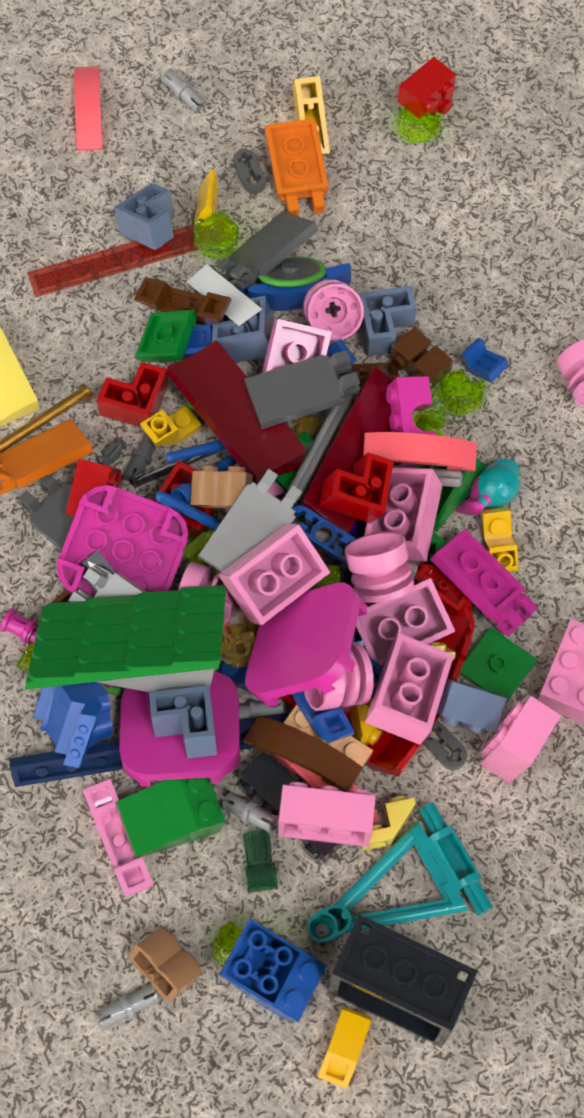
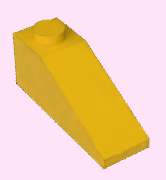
[292,76,330,154]

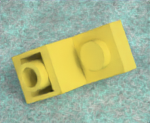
[361,796,416,851]

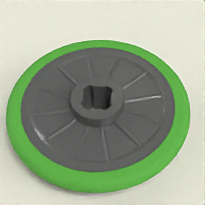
[258,257,326,287]

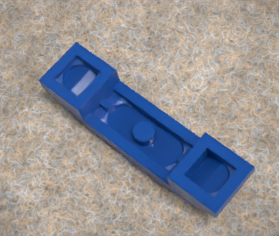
[248,263,351,311]
[292,691,355,743]

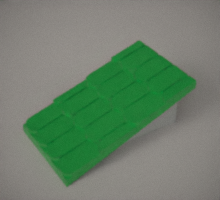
[25,585,227,692]

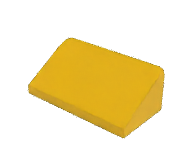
[194,169,218,225]

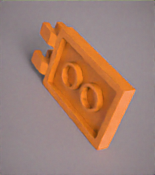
[264,118,329,216]
[0,419,94,495]

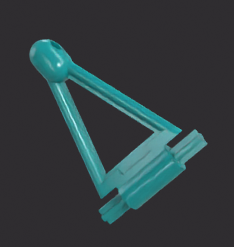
[307,802,494,944]

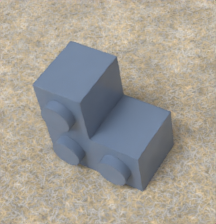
[114,183,175,250]
[359,286,417,356]
[212,295,274,363]
[437,679,507,735]
[149,685,218,759]

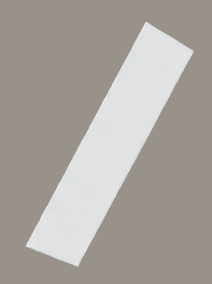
[187,264,262,326]

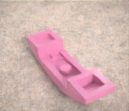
[83,779,154,898]

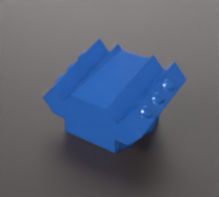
[33,682,113,768]

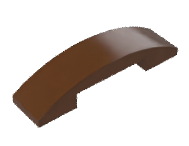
[134,277,232,324]
[243,716,363,792]

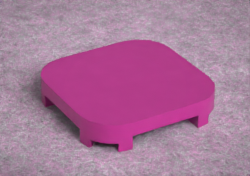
[56,485,189,597]
[245,583,367,706]
[119,672,241,787]

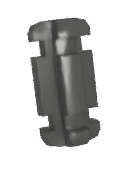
[97,437,127,466]

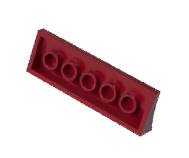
[167,340,307,484]
[298,365,394,534]

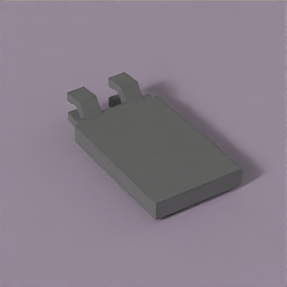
[215,211,318,290]
[244,350,360,429]
[19,474,75,551]

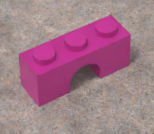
[386,376,436,466]

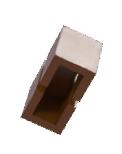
[390,327,453,390]

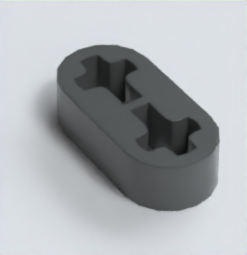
[234,149,266,194]
[423,721,467,771]

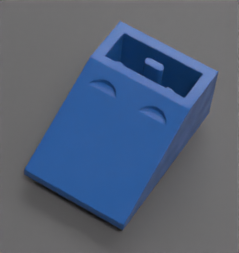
[219,918,327,1022]

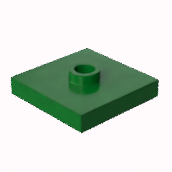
[135,310,198,362]
[459,627,538,705]

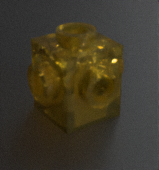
[221,624,257,668]

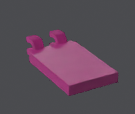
[430,529,538,637]

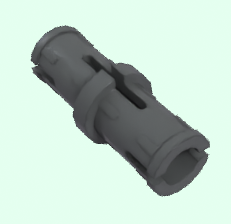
[122,433,157,484]

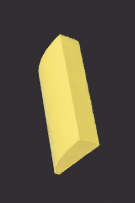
[0,327,40,426]

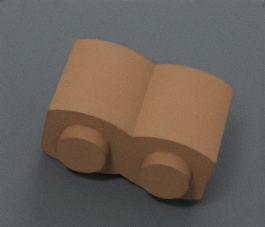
[190,466,253,509]
[129,927,202,1002]

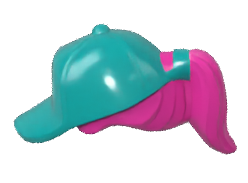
[455,458,520,515]

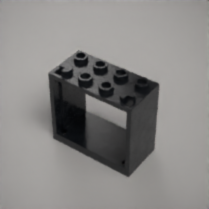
[328,915,478,1048]

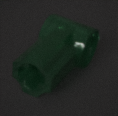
[243,830,278,893]

